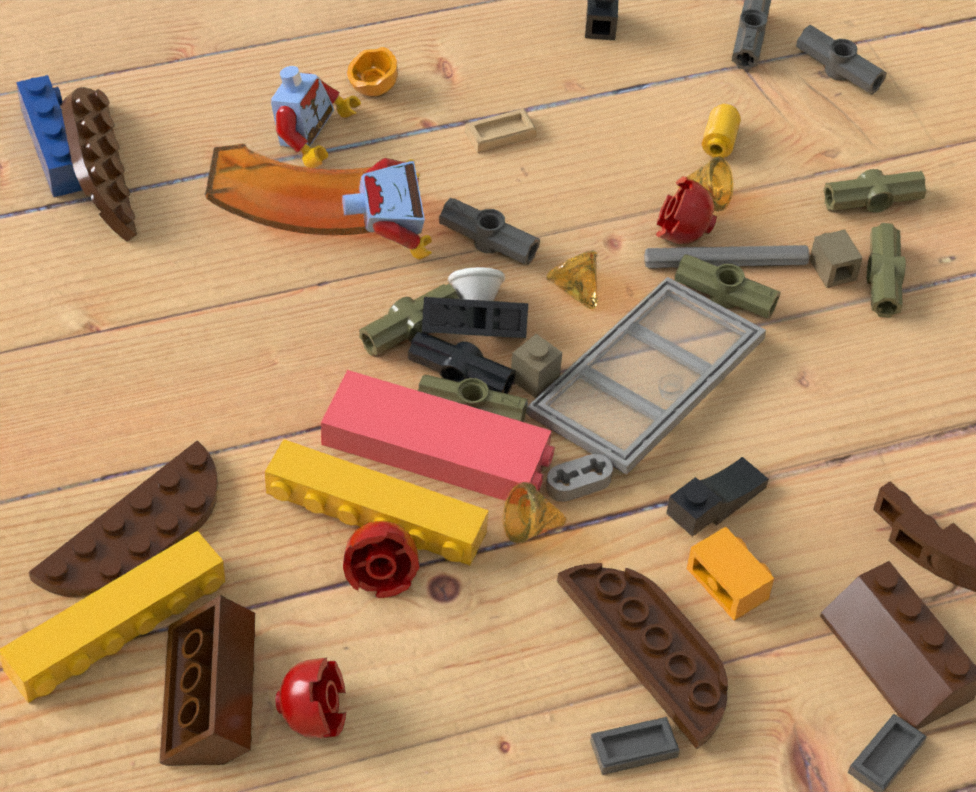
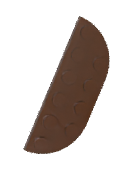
[62,87,137,242]
[29,441,218,597]
[557,563,728,749]

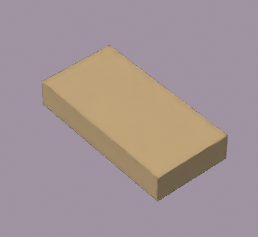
[465,108,537,153]

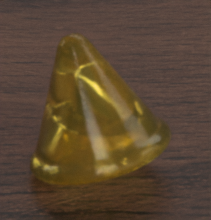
[677,156,734,212]
[546,250,598,309]
[502,482,566,544]

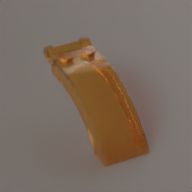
[205,144,419,235]

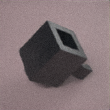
[585,0,619,40]

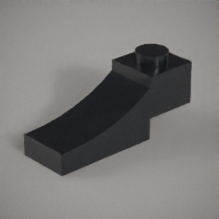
[422,297,528,338]
[666,457,769,537]

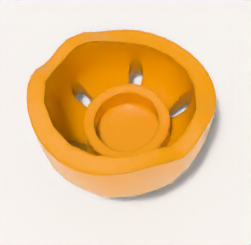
[347,47,398,96]

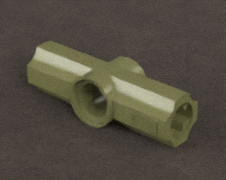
[824,169,927,213]
[866,223,906,318]
[674,254,781,319]
[359,284,459,356]
[418,374,528,422]

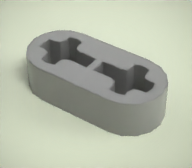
[546,454,613,502]

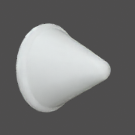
[448,267,505,301]

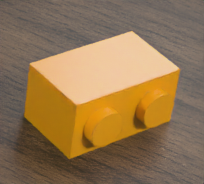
[686,527,774,621]

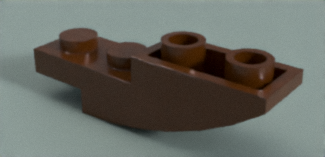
[873,481,976,592]

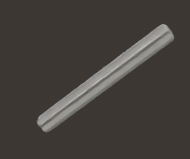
[644,245,810,268]

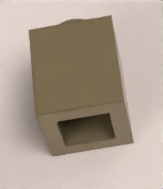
[809,229,862,288]
[511,334,563,398]

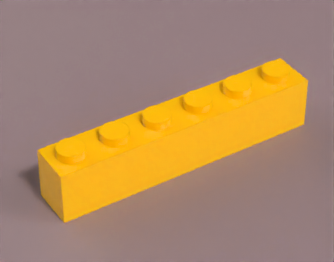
[265,439,489,566]
[0,531,225,703]

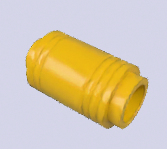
[702,104,741,158]

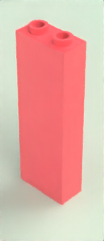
[321,370,555,507]

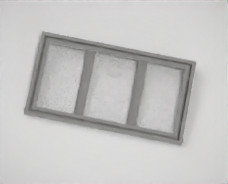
[526,277,766,475]

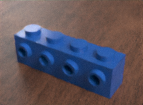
[16,75,82,197]

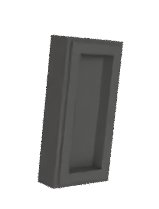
[848,714,927,792]
[590,717,680,775]

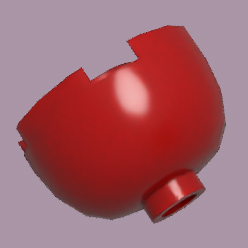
[656,176,717,245]
[343,520,420,598]
[275,657,346,738]

